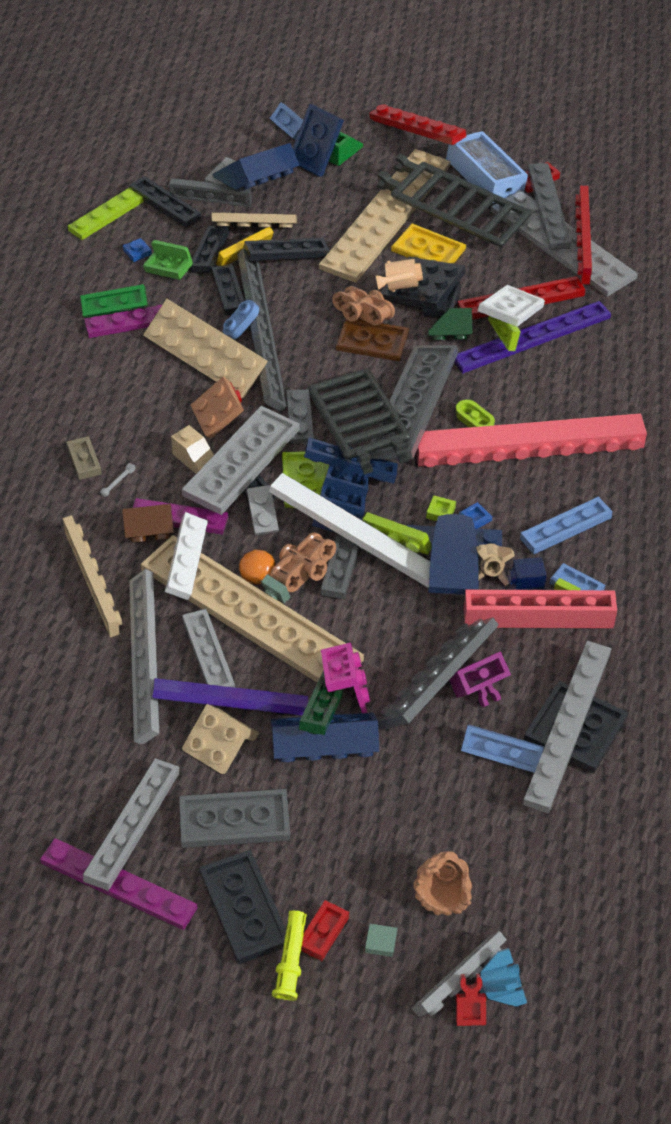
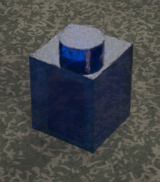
[508,557,547,590]

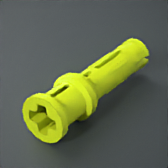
[272,911,307,1001]

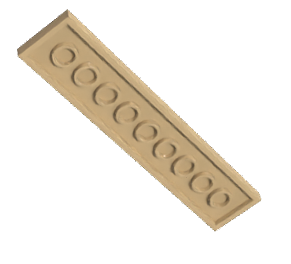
[319,149,450,283]
[141,535,364,683]

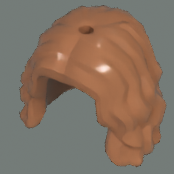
[413,851,472,916]

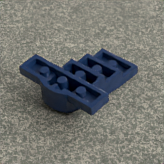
[304,437,398,533]
[407,514,502,595]

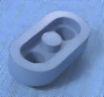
[223,300,259,340]

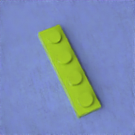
[68,188,143,240]

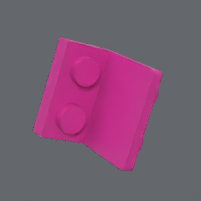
[321,642,370,714]

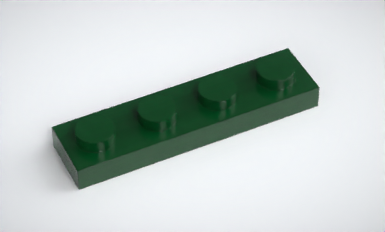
[299,670,345,735]

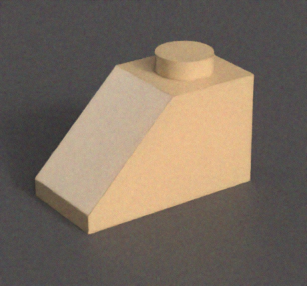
[171,425,214,474]

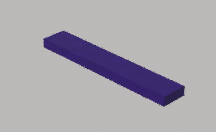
[152,678,308,715]

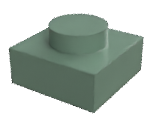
[261,574,290,603]

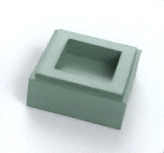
[365,924,397,957]

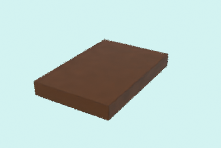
[336,319,409,362]

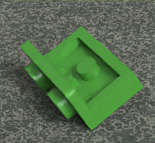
[143,240,193,280]

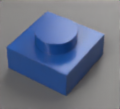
[123,238,152,262]

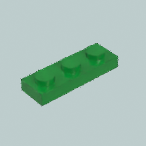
[80,284,148,318]

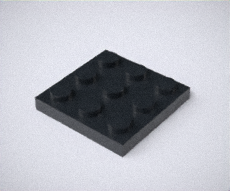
[381,257,466,310]
[524,681,629,774]

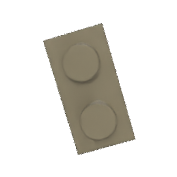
[66,436,102,480]

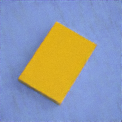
[391,224,466,263]

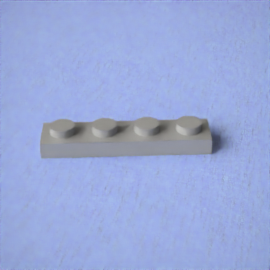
[182,609,235,687]
[411,931,507,1017]

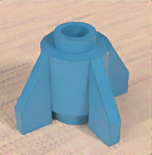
[480,948,527,1006]

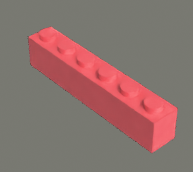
[464,590,617,628]

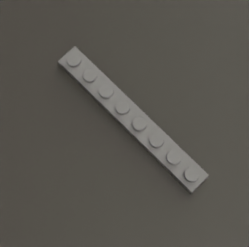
[129,569,159,744]
[523,641,611,814]

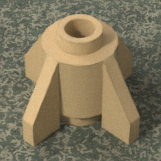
[476,544,515,586]

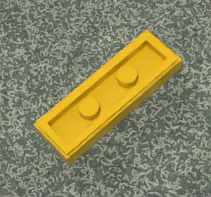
[216,227,274,266]

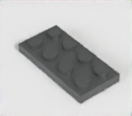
[179,789,290,848]

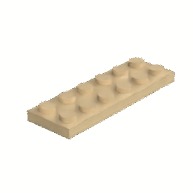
[143,299,268,398]

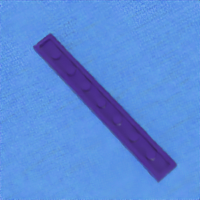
[454,301,611,374]

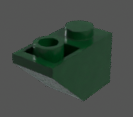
[427,308,472,340]

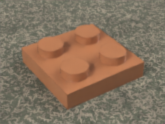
[191,377,244,438]

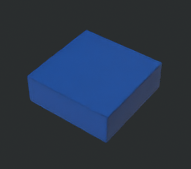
[459,502,492,529]

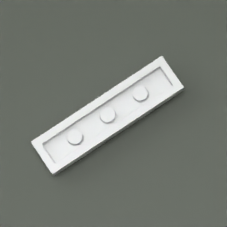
[165,512,207,600]

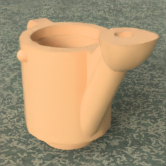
[376,259,423,292]

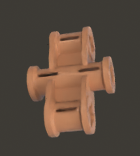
[332,286,395,326]
[270,532,336,592]

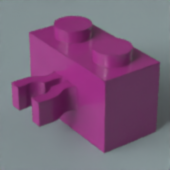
[449,651,511,707]

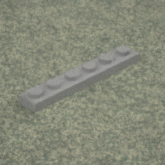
[83,758,179,891]

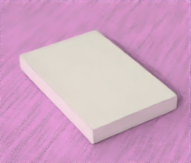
[478,285,545,327]

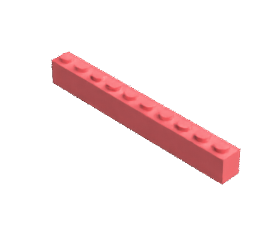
[416,414,647,467]

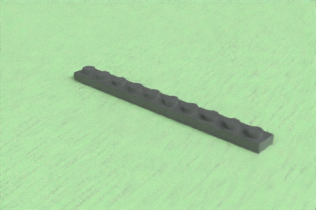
[237,249,287,411]

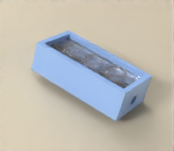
[446,131,528,203]

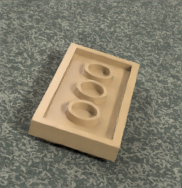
[212,213,297,228]

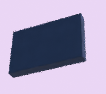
[293,104,344,177]

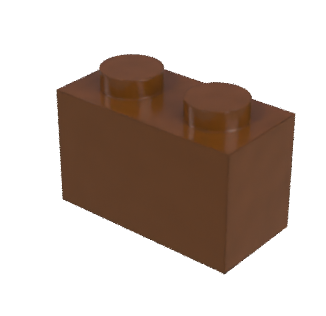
[122,504,175,543]

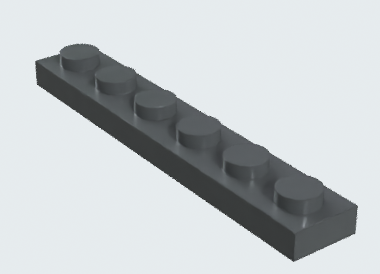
[528,163,571,250]

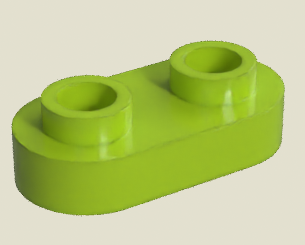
[456,400,495,428]

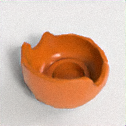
[239,549,276,585]

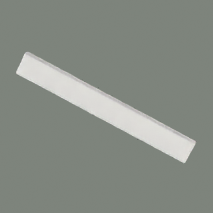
[269,473,430,588]

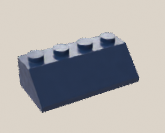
[212,143,300,190]
[271,712,380,762]

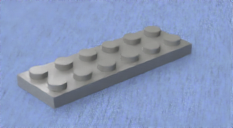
[182,406,300,515]

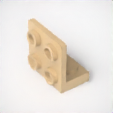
[182,704,259,774]

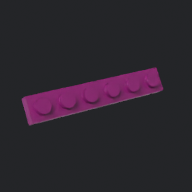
[40,838,198,930]

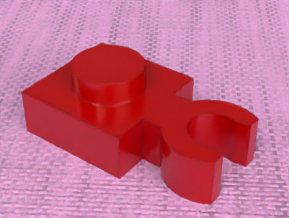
[456,974,486,1026]

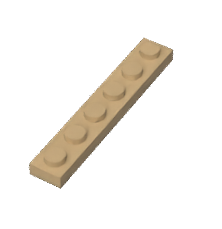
[63,516,122,637]

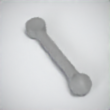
[100,463,135,497]

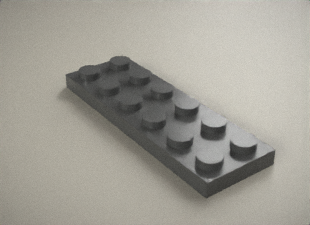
[378,617,499,730]

